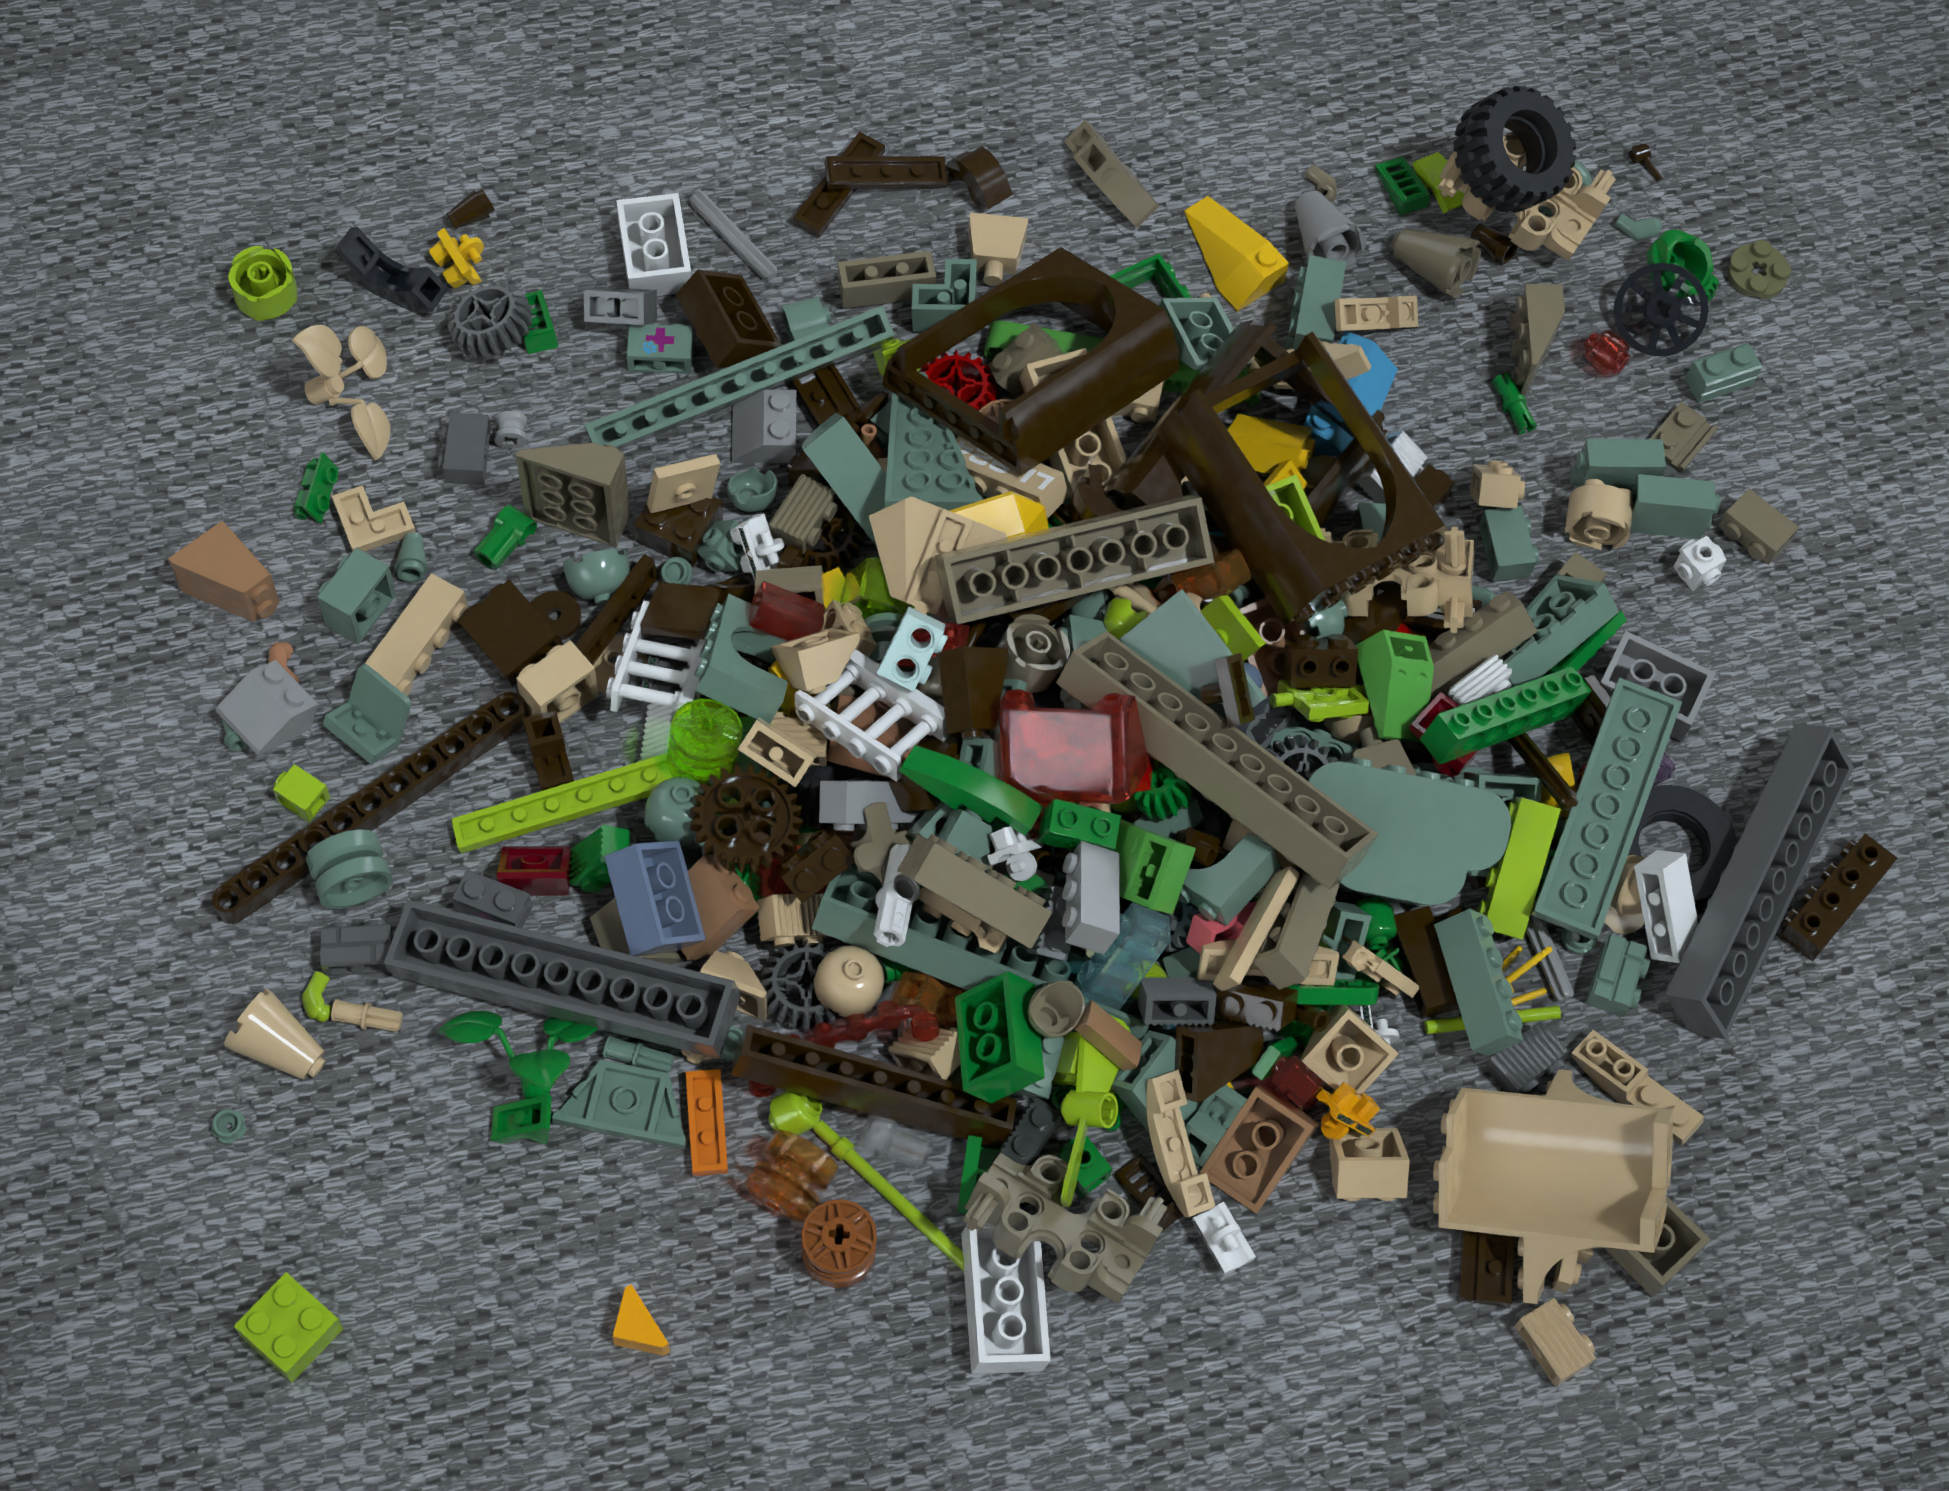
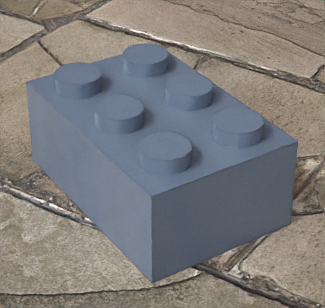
[605,841,706,956]

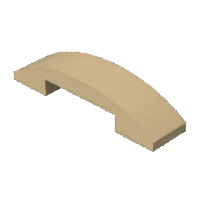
[1334,296,1419,331]
[1197,939,1339,986]
[1146,1070,1215,1217]

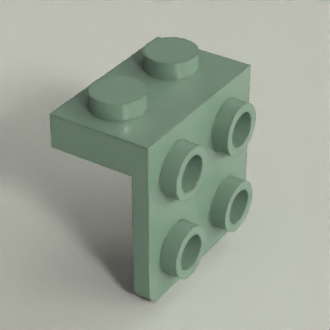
[323,664,411,765]

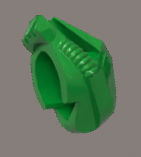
[1646,229,1719,303]

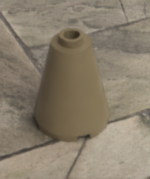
[1391,229,1481,298]

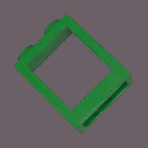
[1110,253,1191,298]

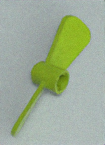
[1061,1015,1131,1207]

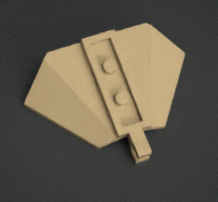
[869,496,1007,635]

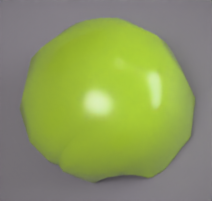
[1104,598,1148,640]

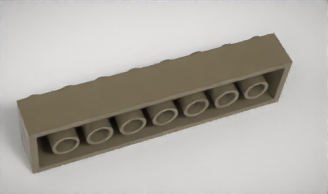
[935,495,1214,624]

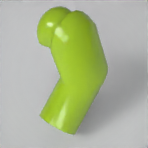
[301,971,332,1022]

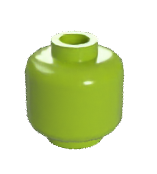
[768,1091,822,1138]

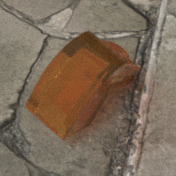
[892,971,966,1030]

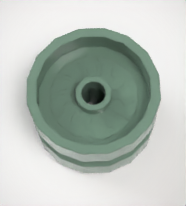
[305,829,393,909]

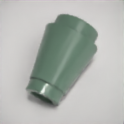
[394,532,428,583]

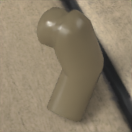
[1305,164,1337,203]

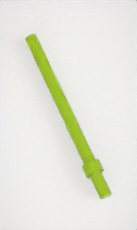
[813,1120,964,1272]

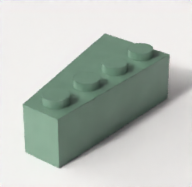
[1499,574,1619,688]

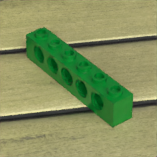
[1420,666,1591,764]

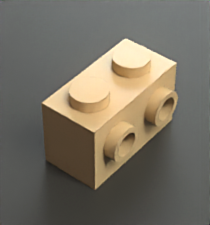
[1470,460,1525,508]

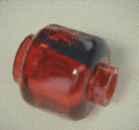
[1583,329,1631,376]

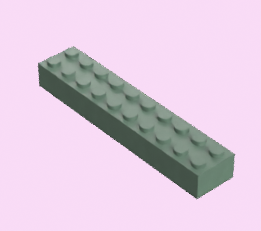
[812,863,1149,1041]

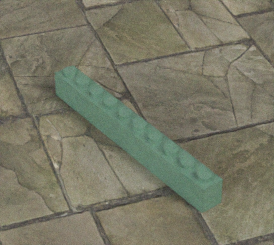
[585,306,894,450]

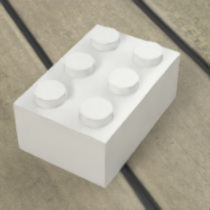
[616,193,691,296]

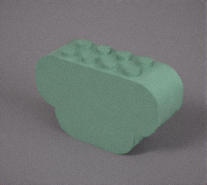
[1306,758,1511,906]

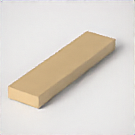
[1213,866,1300,991]

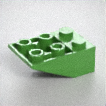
[1356,630,1434,743]
[1113,819,1196,914]

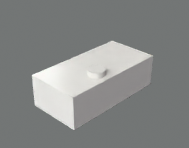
[961,1223,1051,1374]

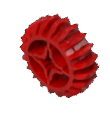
[920,349,998,411]

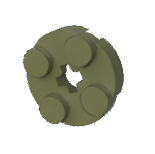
[1727,240,1791,299]

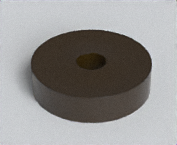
[531,591,582,640]

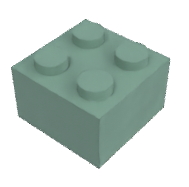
[317,547,396,645]

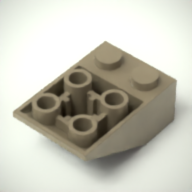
[1509,284,1565,396]

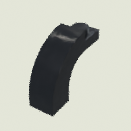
[334,227,449,313]

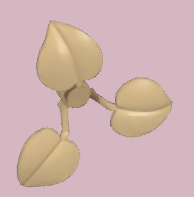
[292,325,390,460]

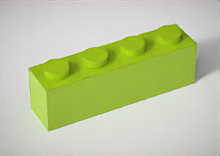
[1477,797,1561,940]

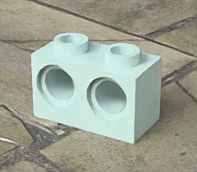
[877,606,948,692]

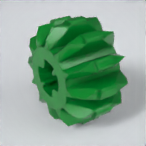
[1133,763,1193,821]

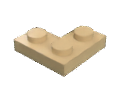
[332,485,416,552]

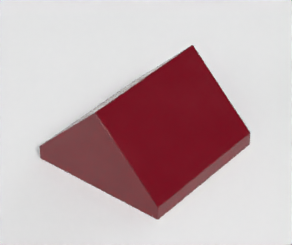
[497,846,571,896]

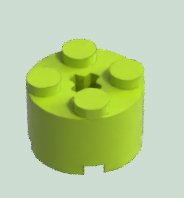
[228,246,298,321]

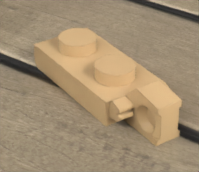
[918,887,1008,954]
[1342,940,1419,998]

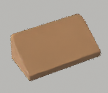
[1074,1000,1142,1071]

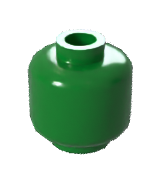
[1355,897,1397,950]

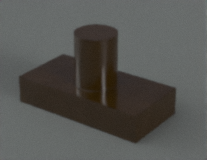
[1201,653,1255,727]

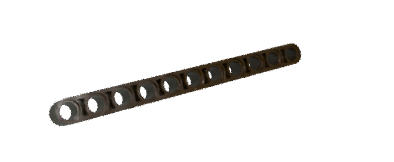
[212,692,526,924]

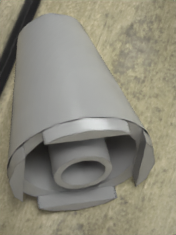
[1295,191,1366,269]

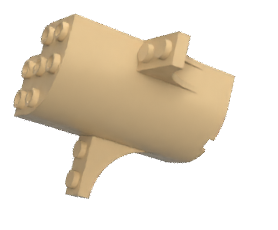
[1433,1069,1673,1304]

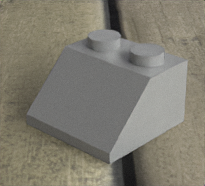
[732,390,796,463]
[216,660,318,756]

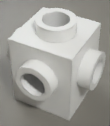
[1673,536,1727,591]

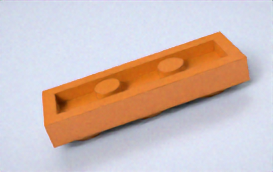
[686,1069,728,1177]

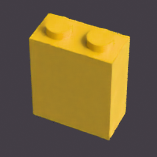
[1228,414,1316,474]

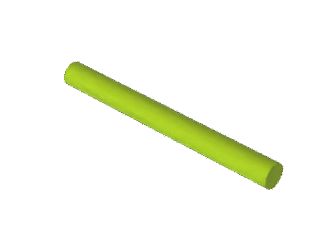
[1424,1005,1561,1034]

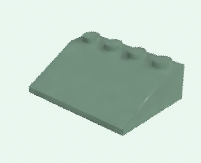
[1119,589,1266,720]

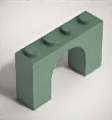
[694,594,801,724]
[1134,797,1281,926]

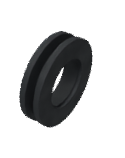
[1628,785,1737,909]

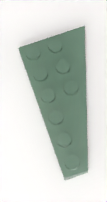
[885,372,983,511]

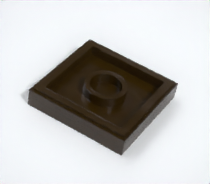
[641,582,723,640]

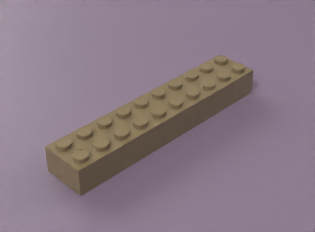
[1056,631,1378,890]

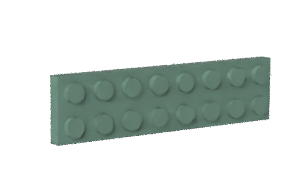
[1532,677,1682,940]

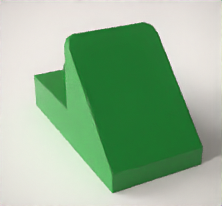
[491,1094,552,1144]

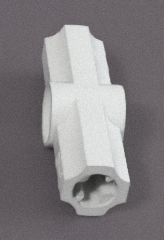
[873,844,920,947]

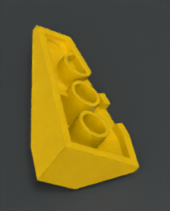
[1184,196,1289,312]

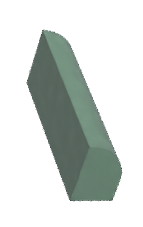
[802,413,886,547]

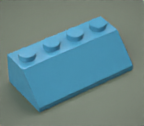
[1303,331,1398,457]

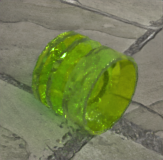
[666,699,742,786]

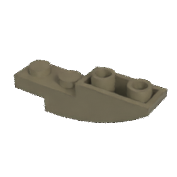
[1064,120,1159,228]

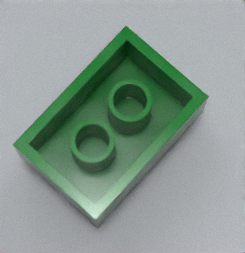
[955,971,1045,1103]

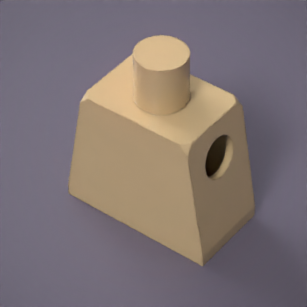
[968,212,1028,286]

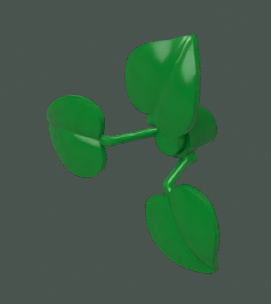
[438,1011,598,1099]

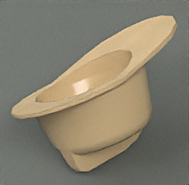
[1604,855,1646,934]

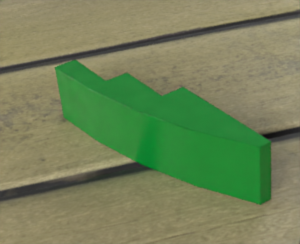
[898,745,1044,836]

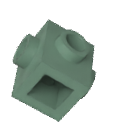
[697,520,745,573]

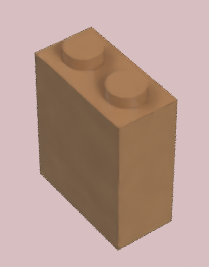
[681,854,760,960]

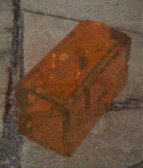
[1171,549,1251,601]

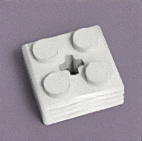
[1447,655,1512,706]

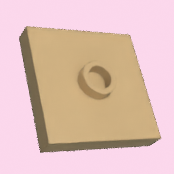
[647,454,720,513]

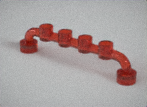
[748,1001,940,1097]

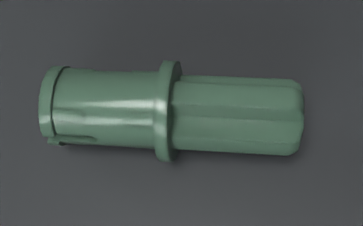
[603,1036,674,1073]

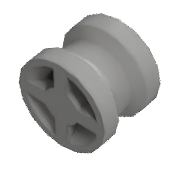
[494,411,527,448]

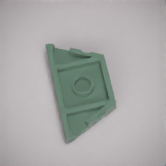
[552,1060,686,1150]

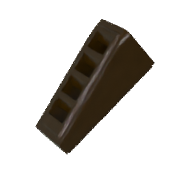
[1114,1154,1183,1231]

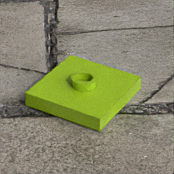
[1201,591,1266,662]

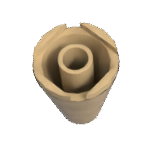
[224,988,326,1080]

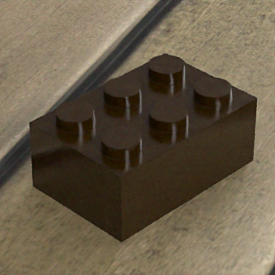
[676,269,782,368]

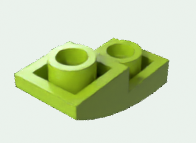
[1412,152,1464,214]

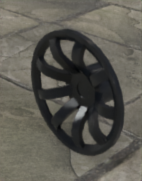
[1614,263,1709,356]

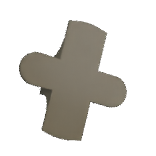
[851,802,914,887]

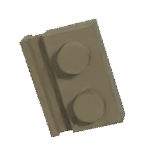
[1650,402,1719,473]

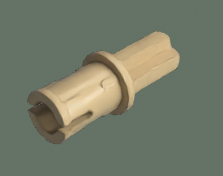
[331,999,403,1032]

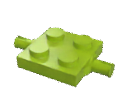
[1270,679,1369,722]

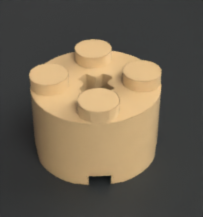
[1565,479,1634,550]

